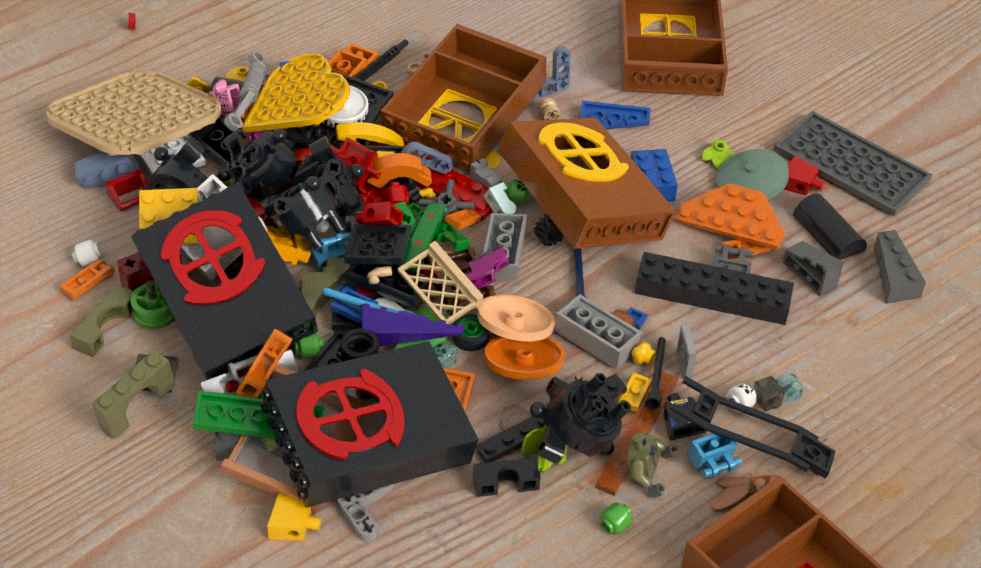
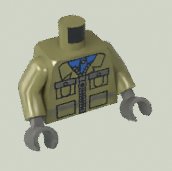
[627,433,678,498]

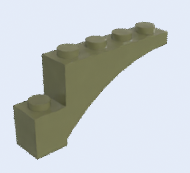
[299,258,351,318]

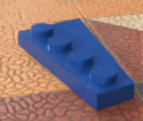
[580,100,651,129]

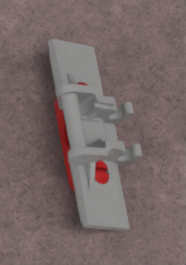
[200,349,299,397]

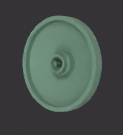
[716,149,789,200]

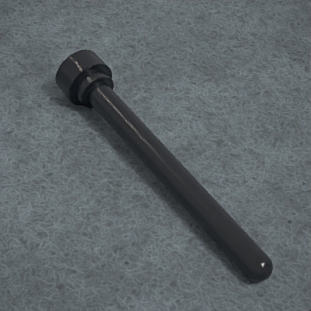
[645,337,666,410]

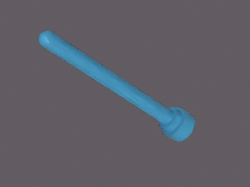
[322,287,414,314]

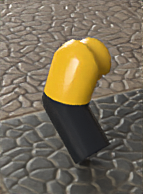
[409,188,435,204]

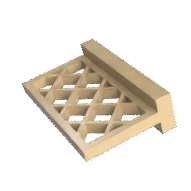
[398,241,483,324]

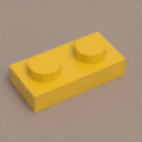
[618,373,652,412]

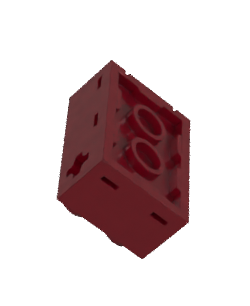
[117,253,182,291]

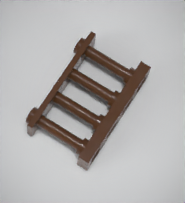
[424,245,496,316]

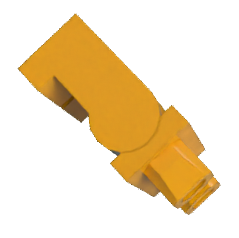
[265,225,311,265]

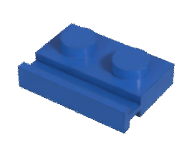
[330,287,379,325]

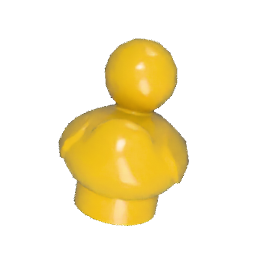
[631,342,656,365]

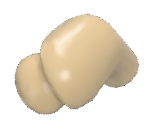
[367,266,392,284]

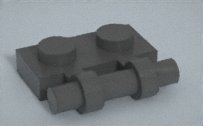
[712,244,754,273]

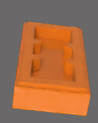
[445,209,482,229]

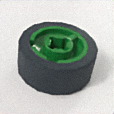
[452,314,490,351]

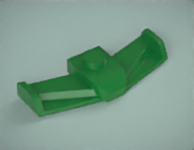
[414,215,471,252]

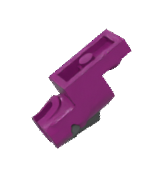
[459,247,510,294]

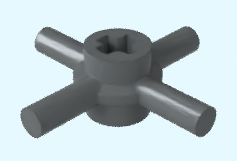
[419,179,475,224]

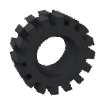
[534,214,565,246]

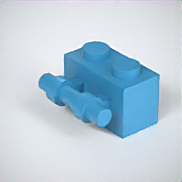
[310,232,352,272]
[686,428,742,478]

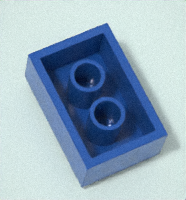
[630,149,678,202]

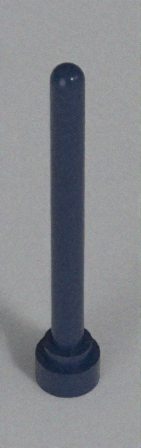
[574,248,588,299]

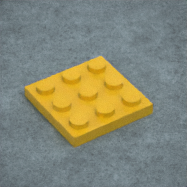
[139,188,199,245]

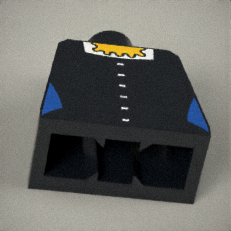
[663,393,706,441]

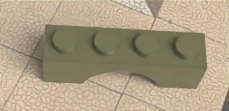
[70,284,134,357]

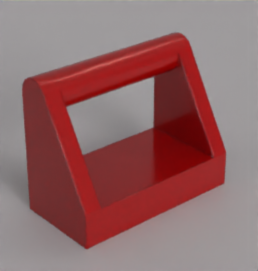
[106,169,147,211]

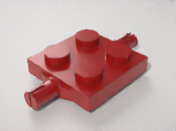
[331,137,381,187]

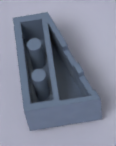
[74,151,141,189]

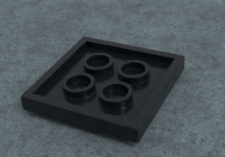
[344,224,411,265]

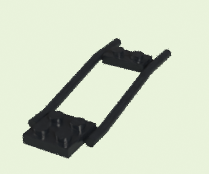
[670,376,836,479]

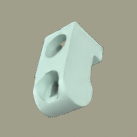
[483,182,516,214]

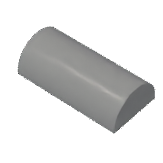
[482,213,528,282]

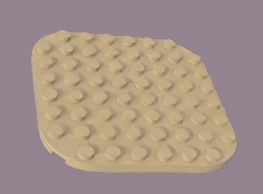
[46,71,221,156]

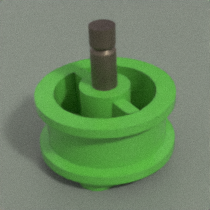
[130,280,173,328]

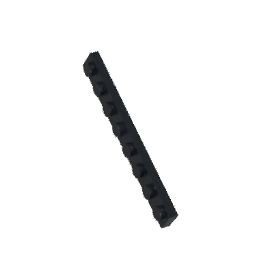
[476,374,627,462]

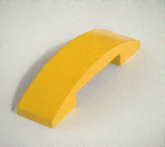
[335,122,404,146]

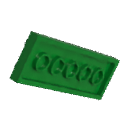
[192,391,324,439]

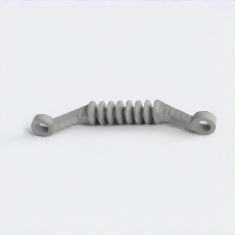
[224,50,267,132]

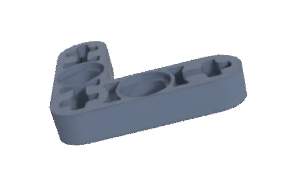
[532,46,570,100]
[401,142,453,173]

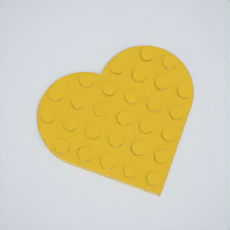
[242,53,350,133]

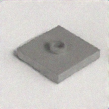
[676,324,696,379]

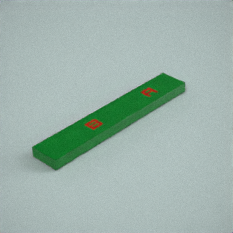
[399,203,447,272]

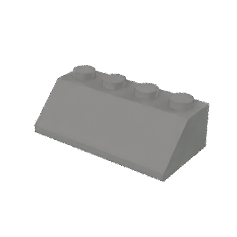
[554,294,643,369]

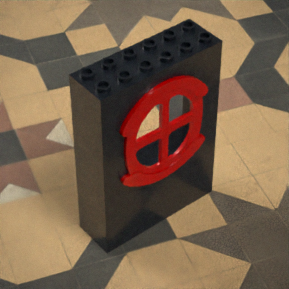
[131,183,318,380]
[260,341,479,508]

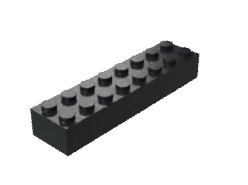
[634,252,794,325]

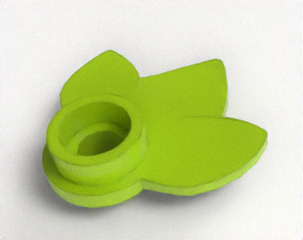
[702,140,735,170]

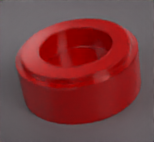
[128,13,136,30]

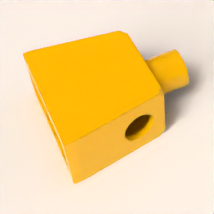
[267,493,322,540]

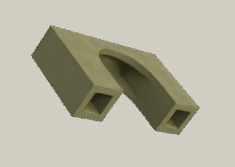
[92,349,176,440]

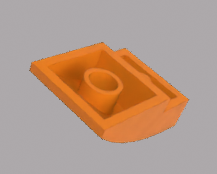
[328,43,379,77]

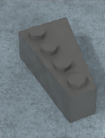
[874,230,926,304]

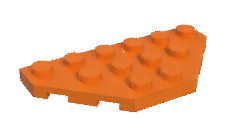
[674,183,785,250]

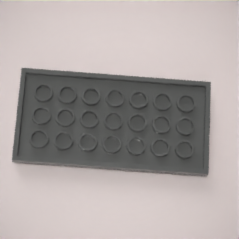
[774,111,932,216]

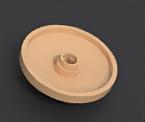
[477,295,555,341]

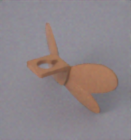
[711,473,786,510]

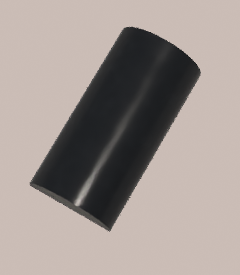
[192,118,250,168]
[793,193,867,260]
[345,264,430,310]

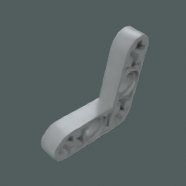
[337,484,393,542]

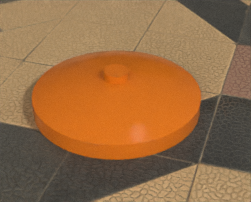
[485,336,565,380]

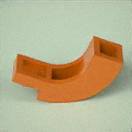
[366,153,432,189]
[236,329,292,398]

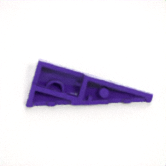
[362,303,465,347]

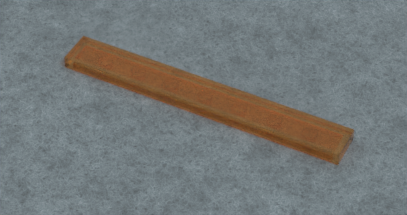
[595,371,678,496]

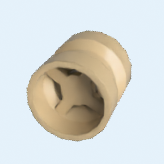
[539,98,560,120]

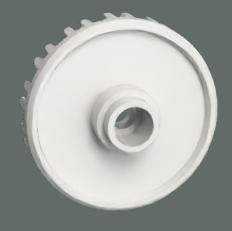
[322,86,368,128]

